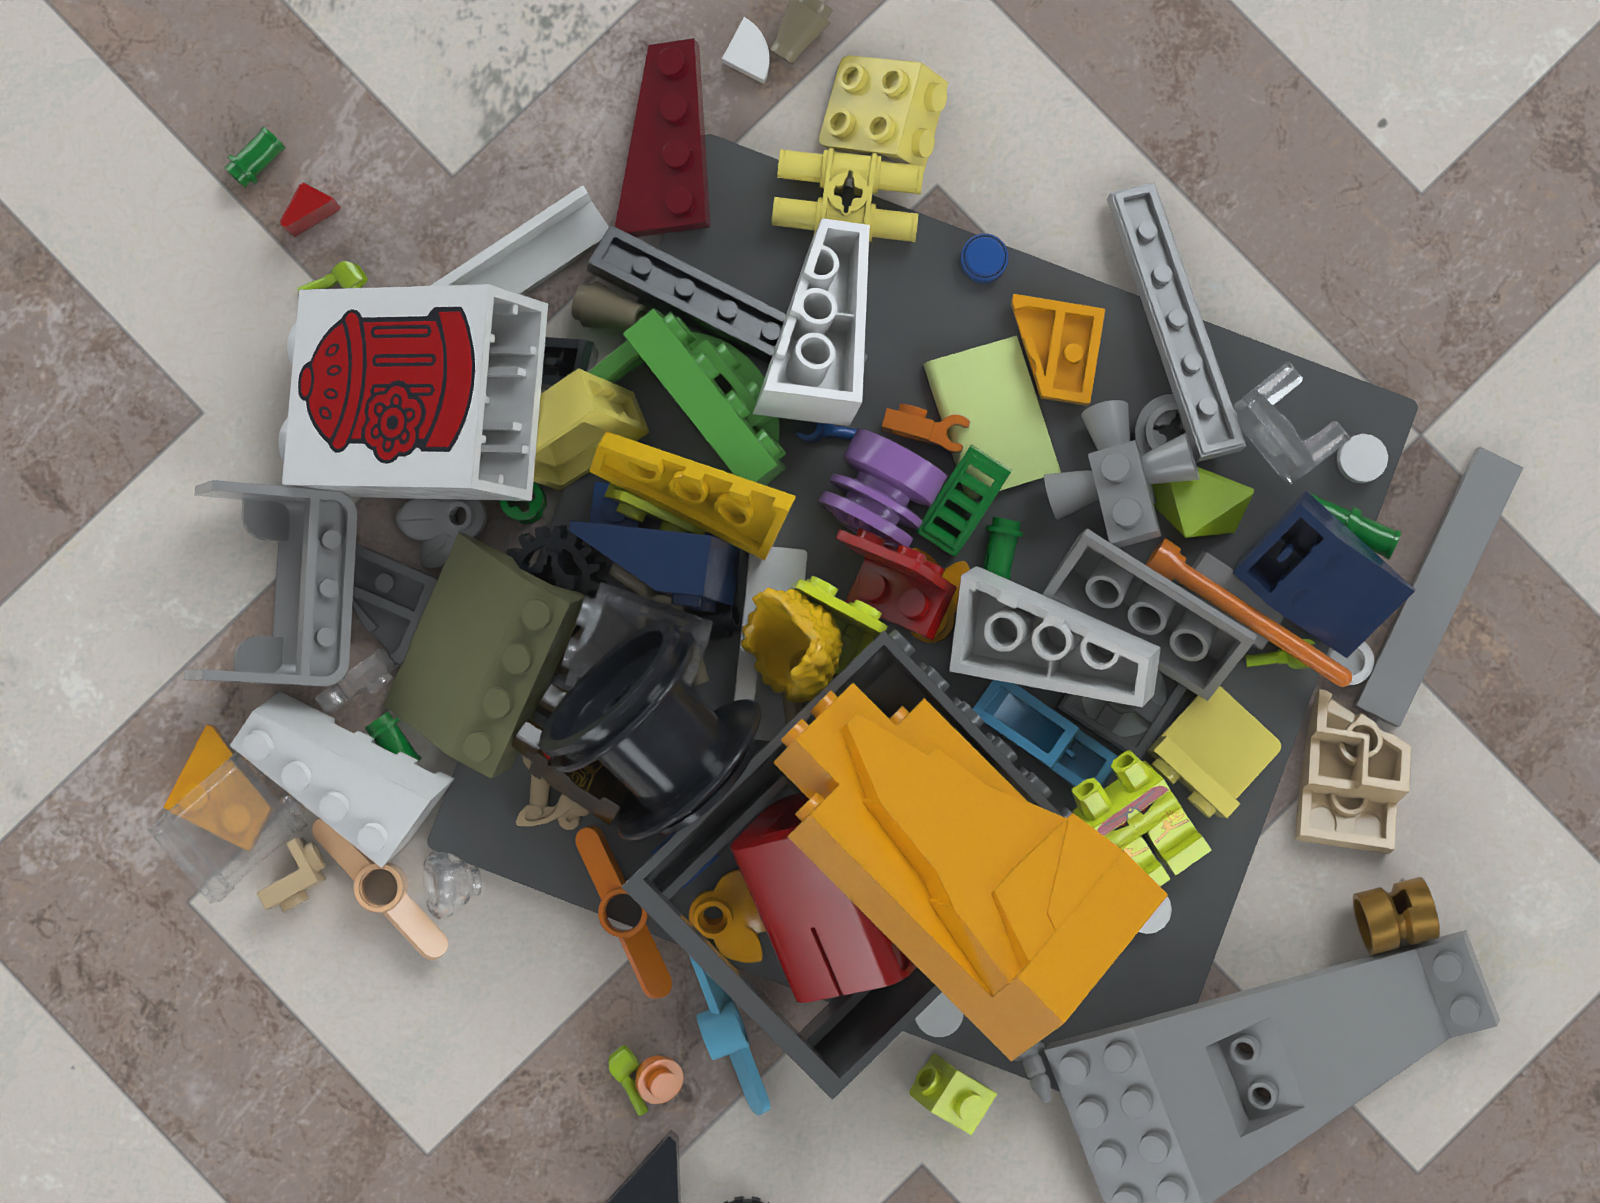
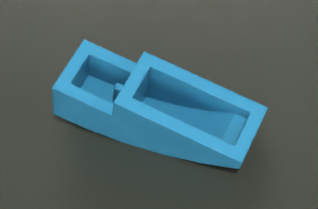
[973,680,1118,789]

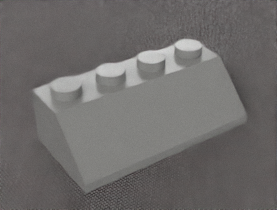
[1042,529,1257,701]

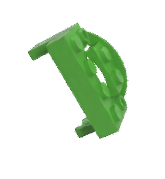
[588,308,787,486]

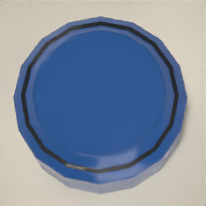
[960,234,1008,284]

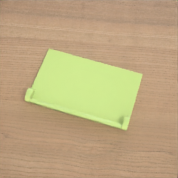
[923,336,1061,500]

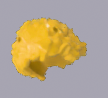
[740,587,844,703]

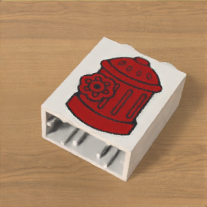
[278,284,548,501]

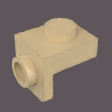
[257,837,326,913]

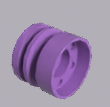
[818,428,947,548]

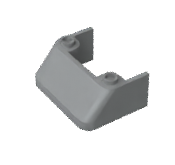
[183,480,357,686]

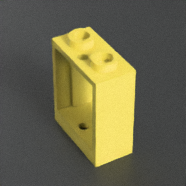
[533,368,649,491]

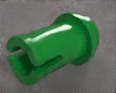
[224,126,286,188]
[982,516,1024,580]
[364,712,422,761]

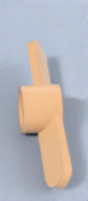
[312,818,448,960]

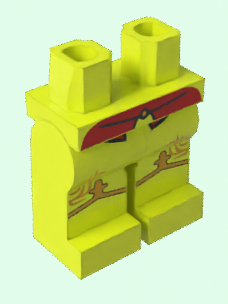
[1072,750,1212,886]

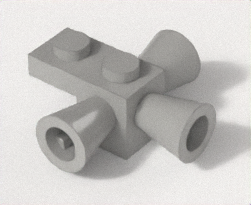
[1044,400,1200,548]

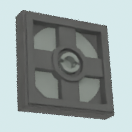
[1056,670,1187,760]

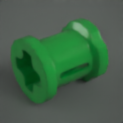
[500,481,547,525]

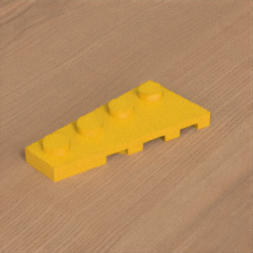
[589,431,796,561]

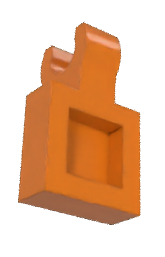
[882,403,970,453]

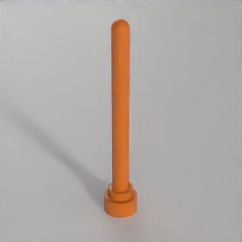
[1145,538,1352,687]

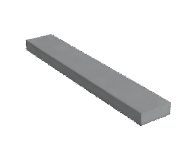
[1107,182,1246,462]
[1353,447,1523,727]

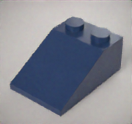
[569,521,741,613]

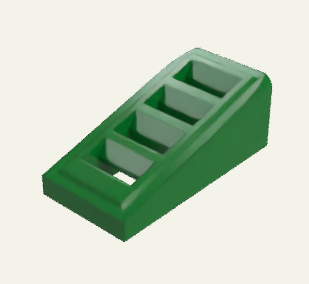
[916,444,1012,557]

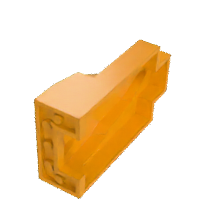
[773,683,1168,1061]

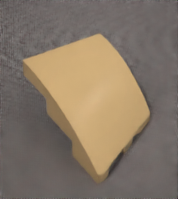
[1295,689,1411,854]

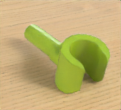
[297,261,368,293]
[1245,639,1315,669]
[608,1045,649,1116]

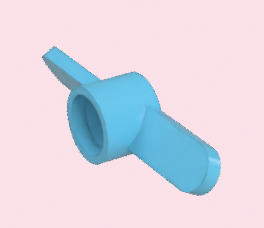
[690,957,770,1115]

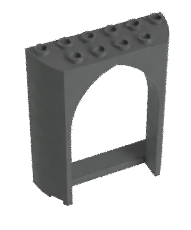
[621,629,1072,1100]

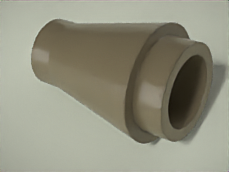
[769,0,833,65]
[572,281,647,330]

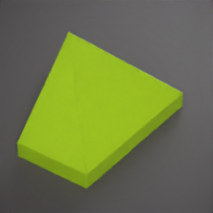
[1152,467,1254,538]

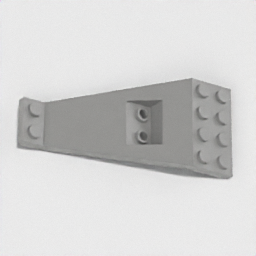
[1044,930,1500,1203]

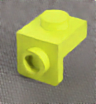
[909,1053,997,1135]

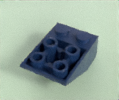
[1233,490,1416,658]

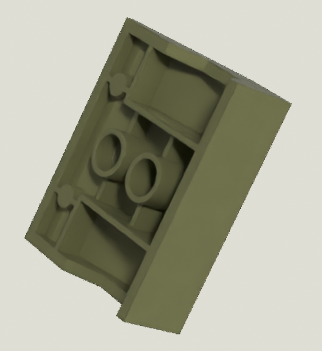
[383,532,588,779]

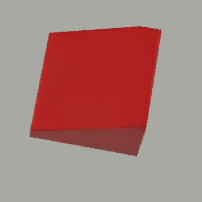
[279,182,341,237]

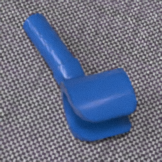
[796,422,857,444]

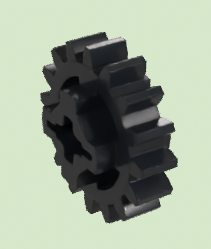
[506,524,608,623]

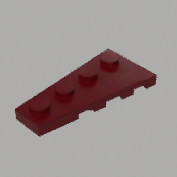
[615,38,711,237]

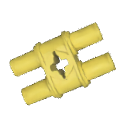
[772,148,924,242]

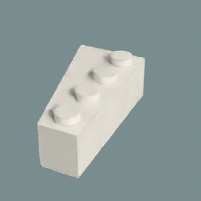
[753,218,870,426]
[949,566,1161,707]
[230,691,455,868]

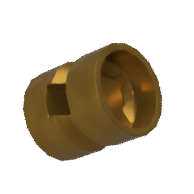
[1353,877,1440,955]

